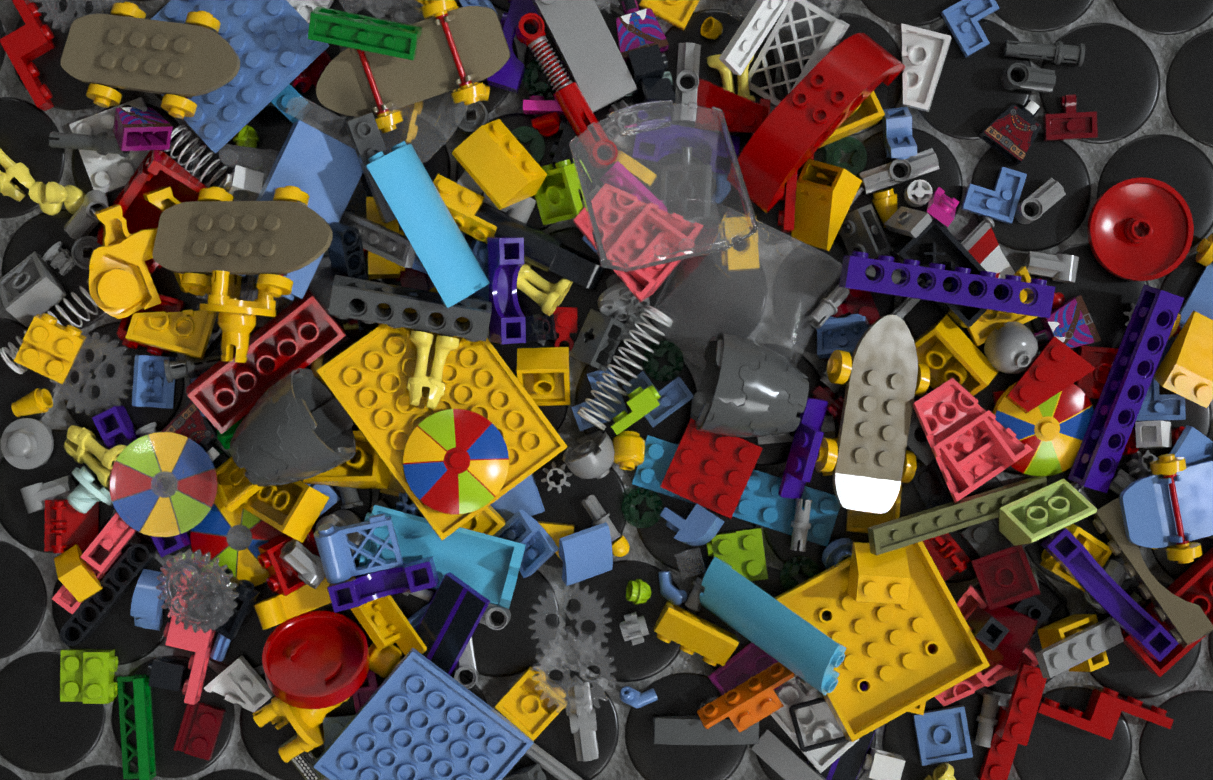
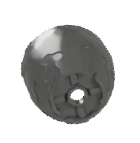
[690,332,809,437]
[230,368,356,487]

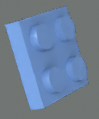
[912,705,973,766]

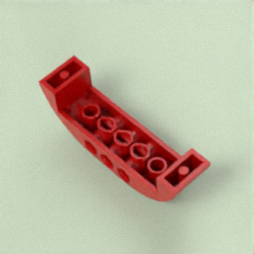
[728,33,905,213]

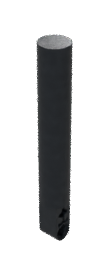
[431,179,606,290]

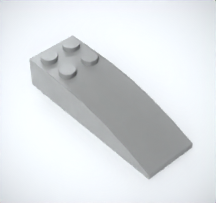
[532,0,637,113]

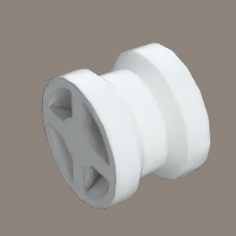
[904,179,933,207]

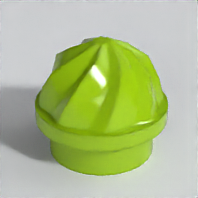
[233,125,259,149]
[626,579,651,605]

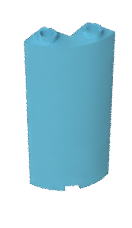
[366,141,490,308]
[356,505,526,609]
[699,557,847,696]

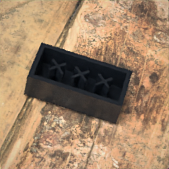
[890,217,1002,328]

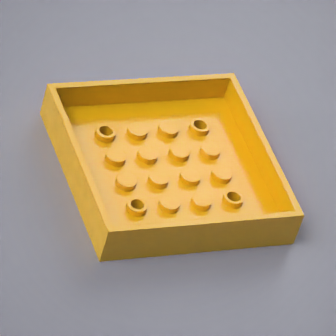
[775,541,990,742]

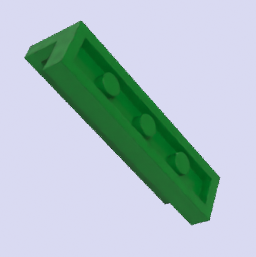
[308,6,422,60]
[117,674,156,780]

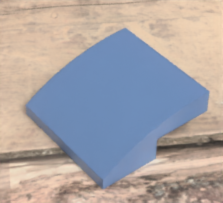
[1169,425,1213,466]
[491,473,545,522]
[493,509,559,578]
[559,522,613,586]

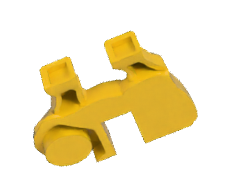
[88,186,213,319]

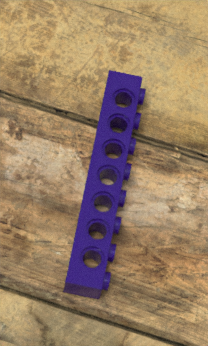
[839,251,1055,318]
[1068,284,1184,493]

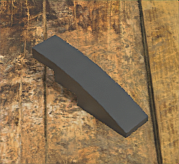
[652,715,759,745]

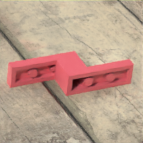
[52,495,152,615]
[164,567,216,705]

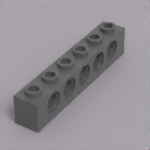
[328,275,492,342]

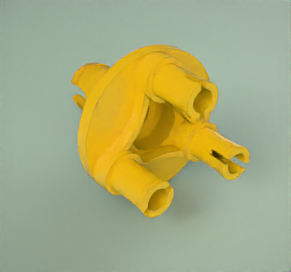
[199,270,276,363]
[252,696,350,763]

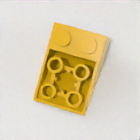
[791,159,862,251]

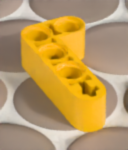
[254,576,353,630]

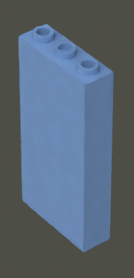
[238,120,363,301]

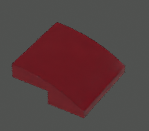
[974,606,1038,671]

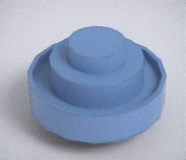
[822,538,853,569]

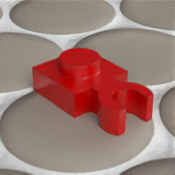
[553,307,578,351]

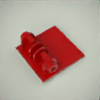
[44,499,99,553]
[923,533,971,582]

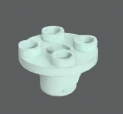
[67,466,116,513]

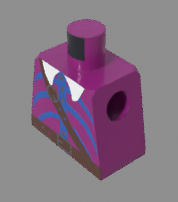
[616,0,669,63]
[113,105,173,151]
[1033,295,1101,349]

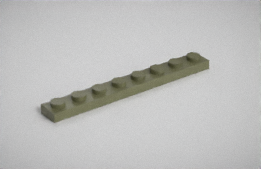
[867,476,1047,555]

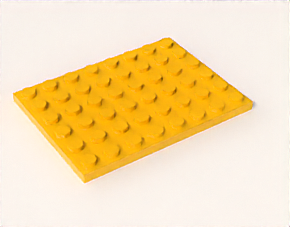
[316,287,568,541]

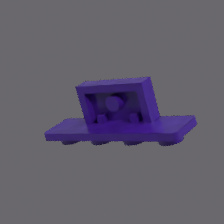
[778,397,828,499]

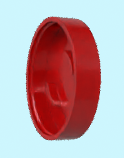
[262,611,370,709]

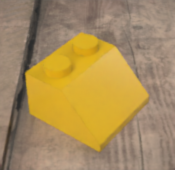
[517,347,571,406]
[847,542,910,604]

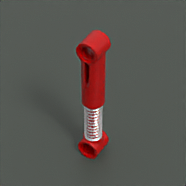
[515,13,618,169]

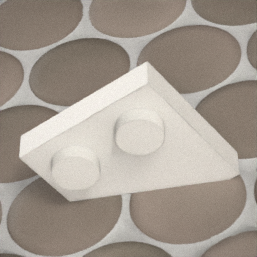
[204,655,274,712]

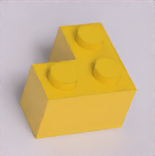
[1037,614,1109,672]

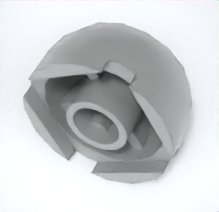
[984,322,1038,374]
[563,430,615,479]

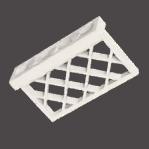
[748,0,850,106]

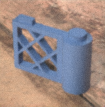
[313,513,403,584]

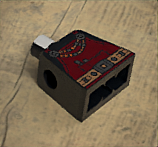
[978,100,1041,166]
[160,401,223,463]

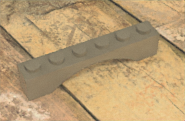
[1092,497,1213,648]

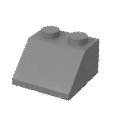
[0,251,66,327]

